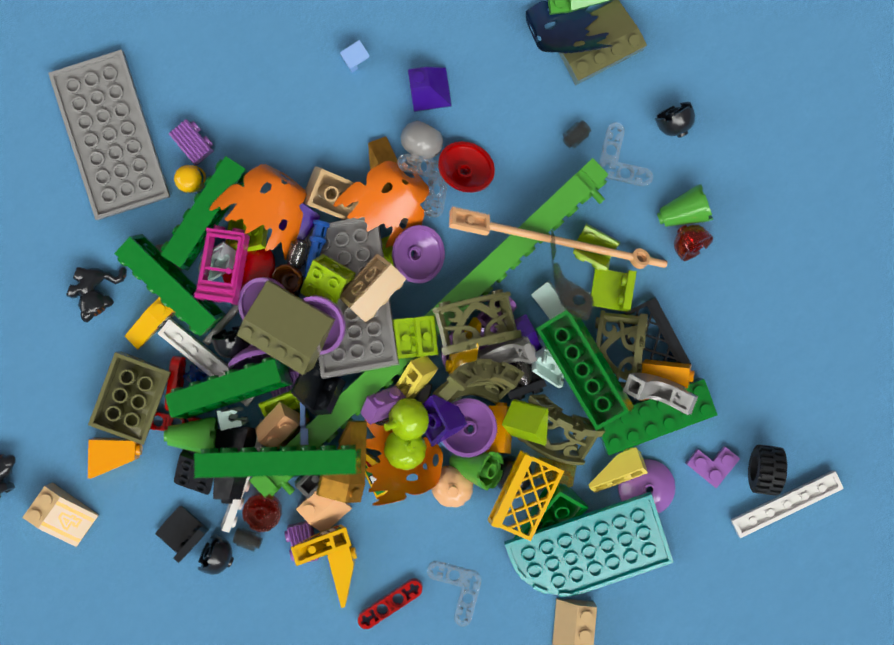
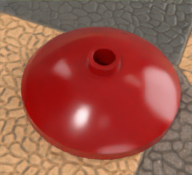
[438,141,495,193]
[222,249,275,289]

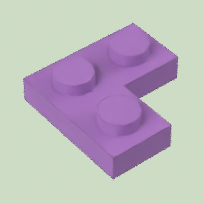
[685,446,740,488]

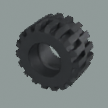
[748,444,788,496]

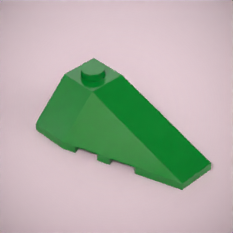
[514,481,589,538]

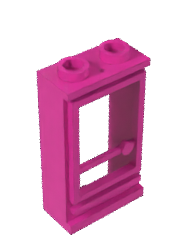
[194,226,250,305]

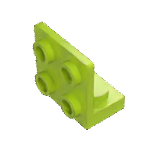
[573,223,620,272]
[300,254,356,305]
[589,269,637,312]

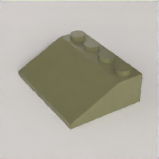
[559,0,647,86]
[237,280,335,375]
[88,351,171,445]

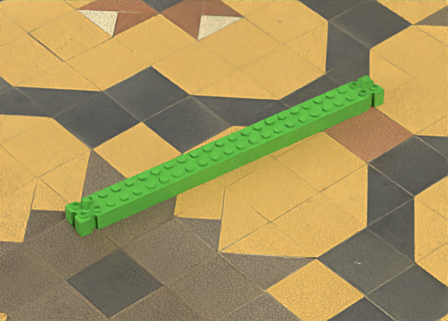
[249,158,609,497]

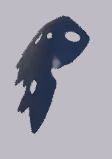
[526,1,612,53]

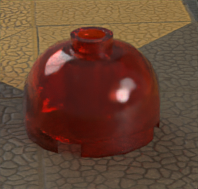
[674,225,714,261]
[242,492,282,532]

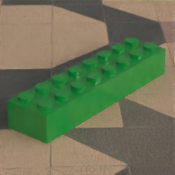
[194,445,361,478]

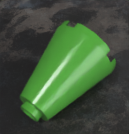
[657,184,713,227]
[164,417,218,453]
[449,451,503,490]

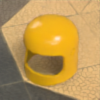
[174,165,207,193]

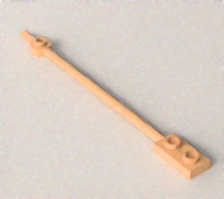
[449,207,667,269]

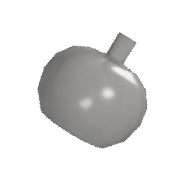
[400,120,443,166]

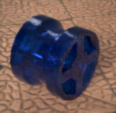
[183,363,207,383]

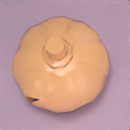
[431,465,474,508]

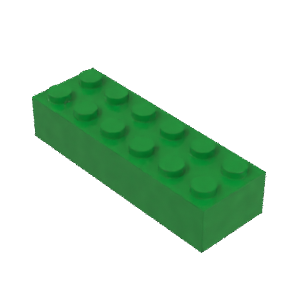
[161,156,248,271]
[114,234,226,336]
[536,307,635,431]
[165,357,293,419]
[600,378,718,455]

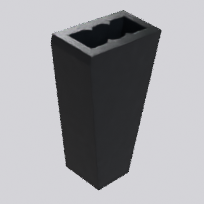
[213,427,257,504]

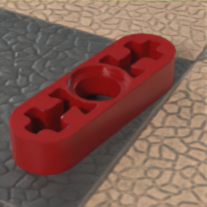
[165,356,186,411]

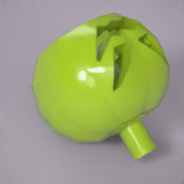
[384,398,429,441]
[384,432,427,470]

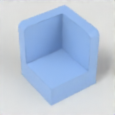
[340,40,369,73]

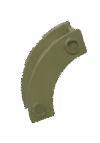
[433,289,522,356]
[595,310,648,389]
[432,359,525,404]
[518,394,605,466]

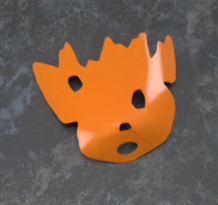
[334,161,430,248]
[210,164,307,260]
[364,419,443,506]

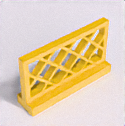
[487,450,564,541]

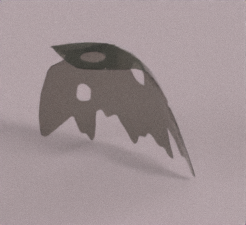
[550,230,593,321]

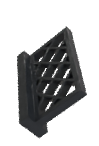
[617,297,691,364]

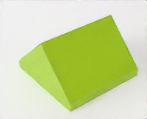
[502,399,548,446]

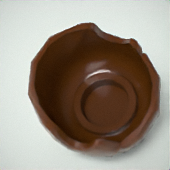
[272,264,303,294]

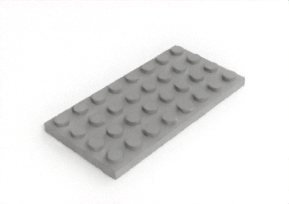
[48,50,170,220]
[303,217,400,379]

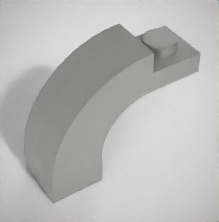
[477,336,537,364]
[623,373,698,415]

